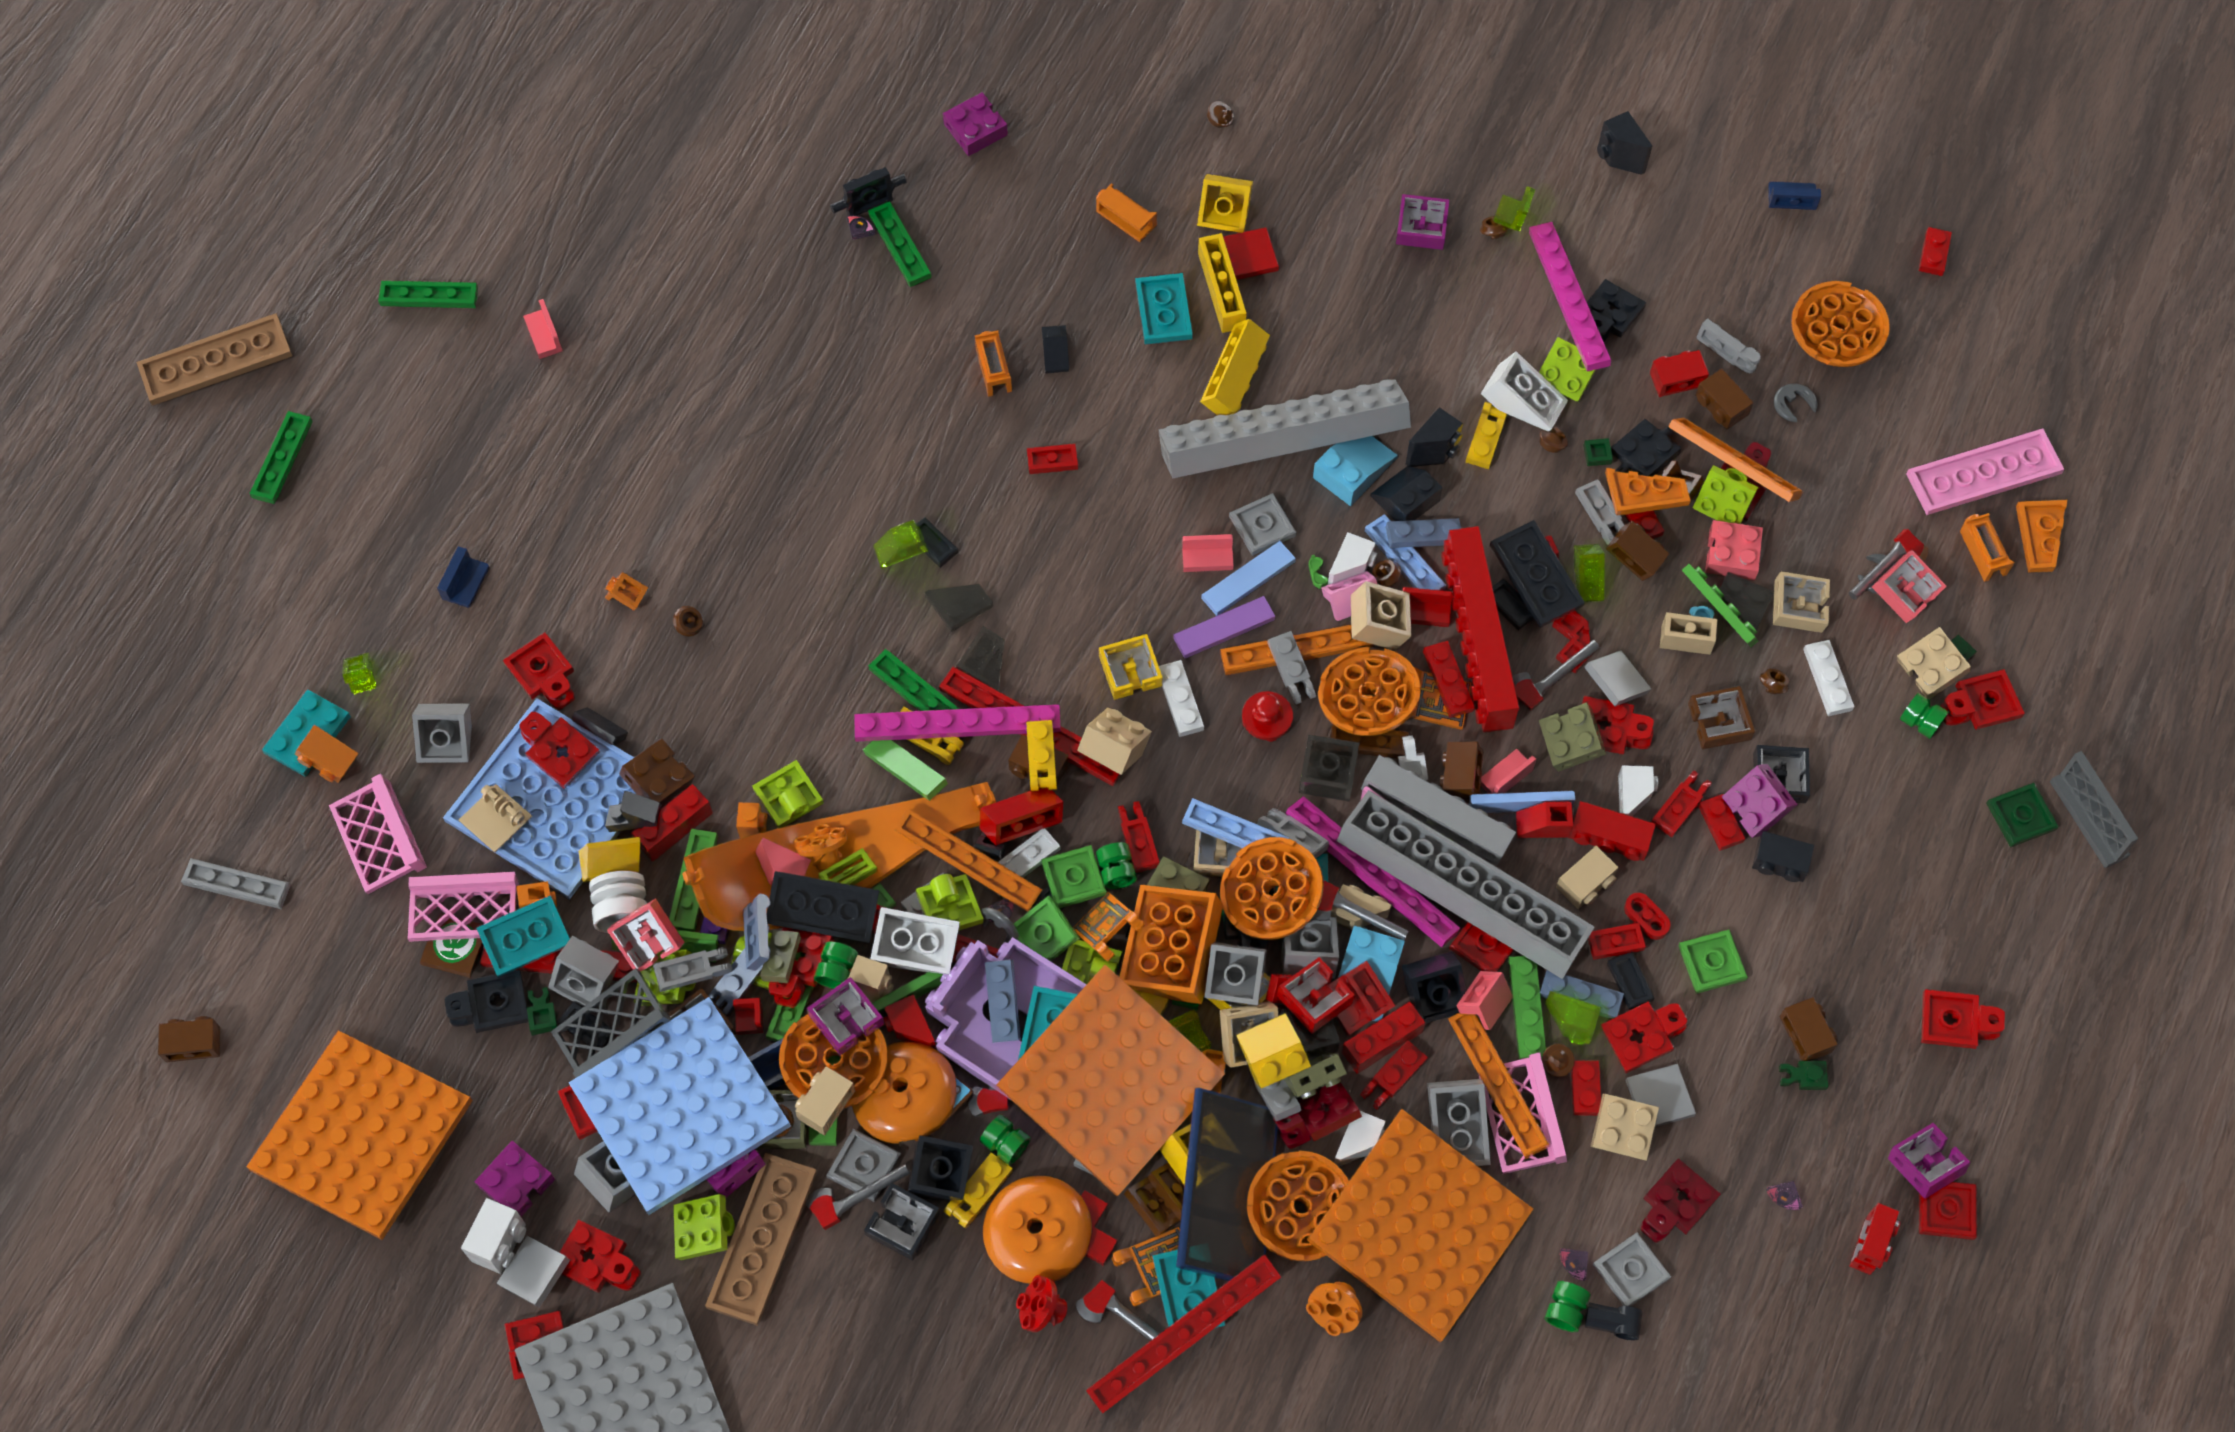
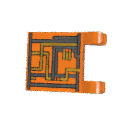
[1410,667,1471,730]
[1073,892,1145,962]
[1112,1227,1180,1307]

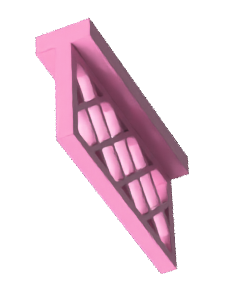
[329,774,427,894]
[408,872,519,942]
[1479,1052,1567,1174]

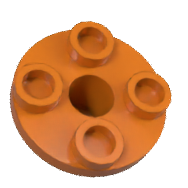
[794,824,848,871]
[1306,1281,1362,1336]

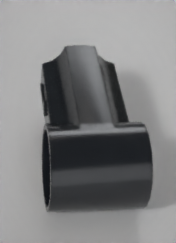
[1585,1302,1643,1341]

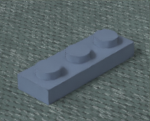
[1385,518,1461,548]
[985,960,1021,1043]
[1540,970,1624,1019]

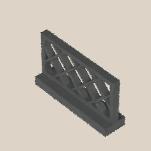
[2050,751,2138,868]
[551,968,672,1078]

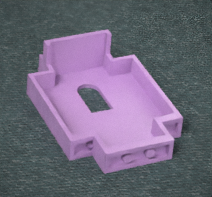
[925,937,1086,1100]

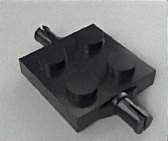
[830,167,907,217]
[1611,419,1681,477]

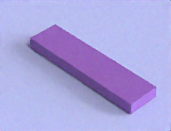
[1174,596,1275,659]

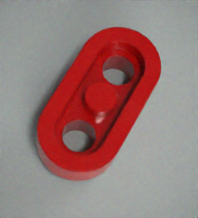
[1624,893,1670,940]

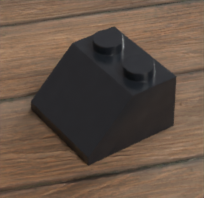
[1597,111,1653,175]
[1405,407,1463,467]
[1370,466,1443,521]
[1402,951,1466,1024]
[907,1135,973,1200]

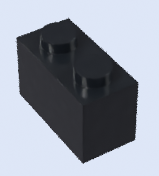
[1752,831,1814,882]

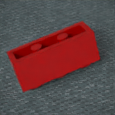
[632,784,713,862]
[980,787,1063,845]
[1569,801,1656,861]
[1342,1002,1425,1074]

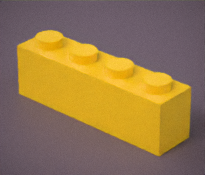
[1198,233,1246,333]
[1200,319,1270,415]

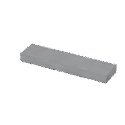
[181,858,291,909]

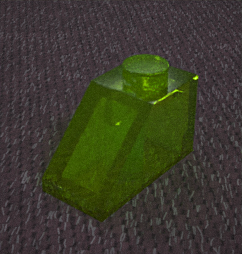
[873,519,928,569]
[1574,544,1605,602]
[1545,991,1601,1045]

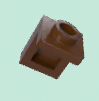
[1662,460,1704,500]

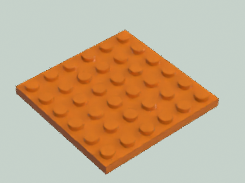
[996,965,1225,1196]
[246,1030,473,1240]
[1307,1109,1533,1342]

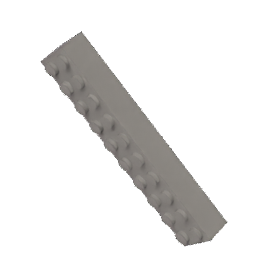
[1159,379,1411,479]
[1337,790,1594,979]

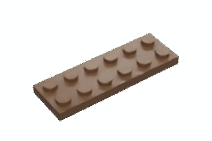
[136,313,292,406]
[705,1153,817,1326]

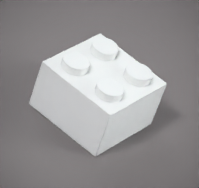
[461,1198,526,1274]

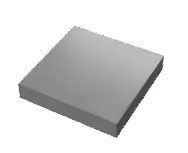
[1229,493,1296,556]
[1584,651,1651,706]
[1625,1064,1696,1127]
[826,1129,901,1202]
[1593,1232,1671,1307]
[497,1236,570,1308]

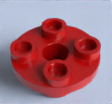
[1242,691,1293,742]
[1016,1275,1068,1332]

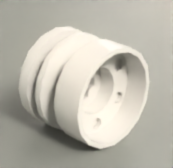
[589,871,647,933]

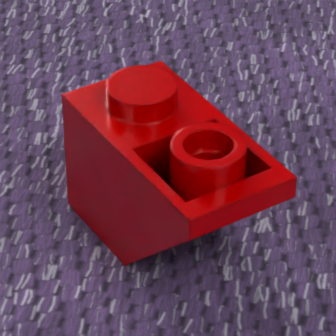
[1516,802,1573,838]

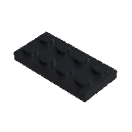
[1490,520,1585,628]
[767,871,880,943]

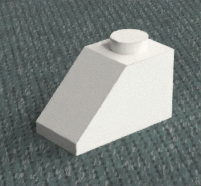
[1328,532,1377,585]
[1618,765,1658,817]
[1334,1111,1385,1167]

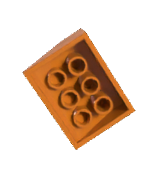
[1120,885,1223,1004]

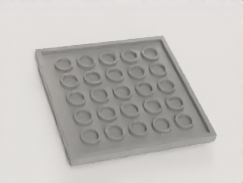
[514,1283,730,1432]

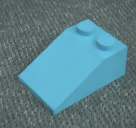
[1313,436,1398,506]
[1339,926,1405,1022]

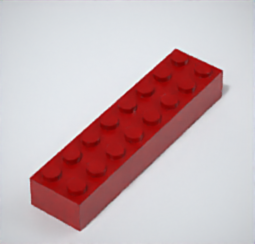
[1441,526,1519,733]

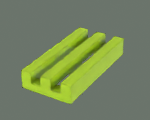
[819,848,877,885]

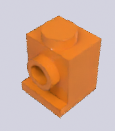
[736,802,768,838]
[516,881,557,909]

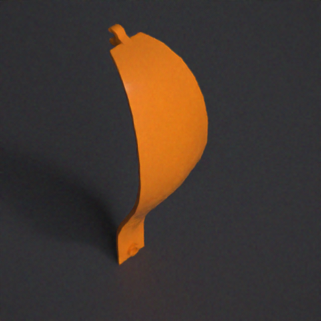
[682,782,996,931]

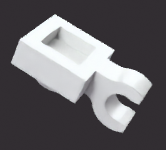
[1398,735,1428,780]

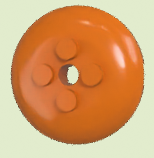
[1791,281,1889,367]
[1318,647,1421,736]
[1220,837,1324,940]
[779,1014,888,1108]
[852,1041,957,1144]
[1247,1151,1349,1261]
[983,1176,1092,1284]

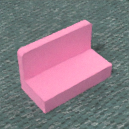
[1321,571,1377,621]

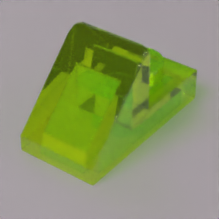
[342,653,376,694]

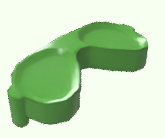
[1308,555,1328,589]

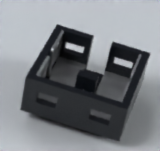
[1753,745,1810,804]
[864,1183,940,1261]

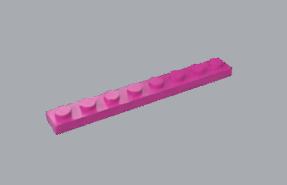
[1529,222,1611,372]
[854,705,1061,742]
[1286,796,1460,948]

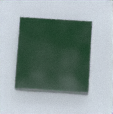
[1986,783,2059,848]

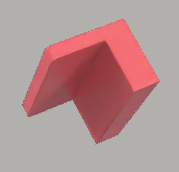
[523,299,562,359]
[1182,534,1233,572]
[1481,749,1536,794]
[1457,971,1513,1030]

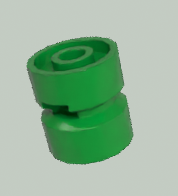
[1899,693,1949,739]
[1096,842,1137,890]
[814,942,858,989]
[980,1114,1031,1165]
[1544,1281,1591,1333]

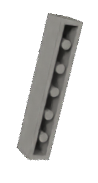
[1361,755,1516,866]

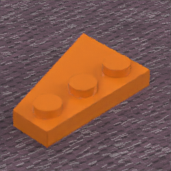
[1605,468,1690,516]
[2016,500,2068,573]

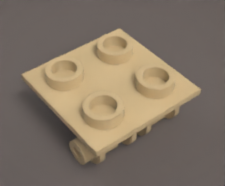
[459,784,532,852]

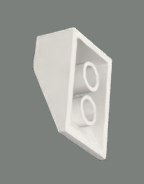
[1481,352,1568,431]
[870,907,960,975]

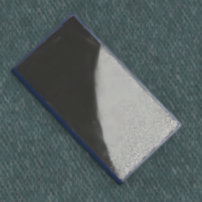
[1176,1088,1278,1281]

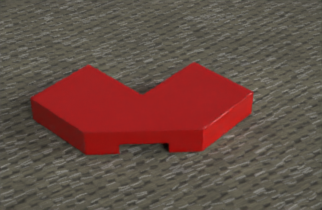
[1552,611,1592,674]
[1081,1190,1117,1266]

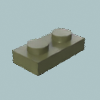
[760,930,801,983]

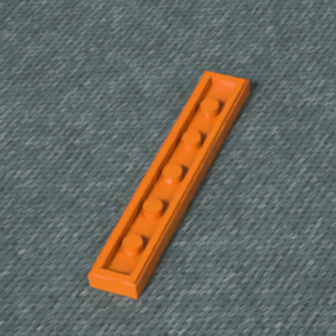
[1669,418,1803,502]
[1220,625,1373,675]
[894,808,1042,912]
[1448,1012,1550,1159]

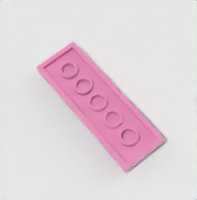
[1906,429,2064,515]

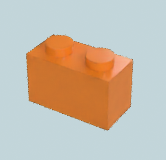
[294,725,359,783]

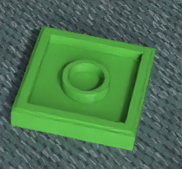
[1041,845,1106,908]
[1014,896,1080,962]
[1678,930,1748,994]

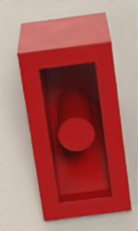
[883,995,937,1049]

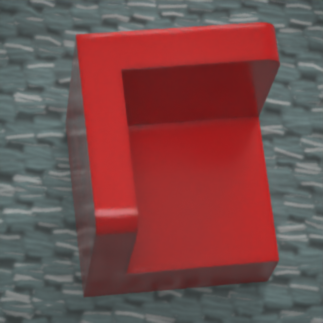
[733,998,764,1035]

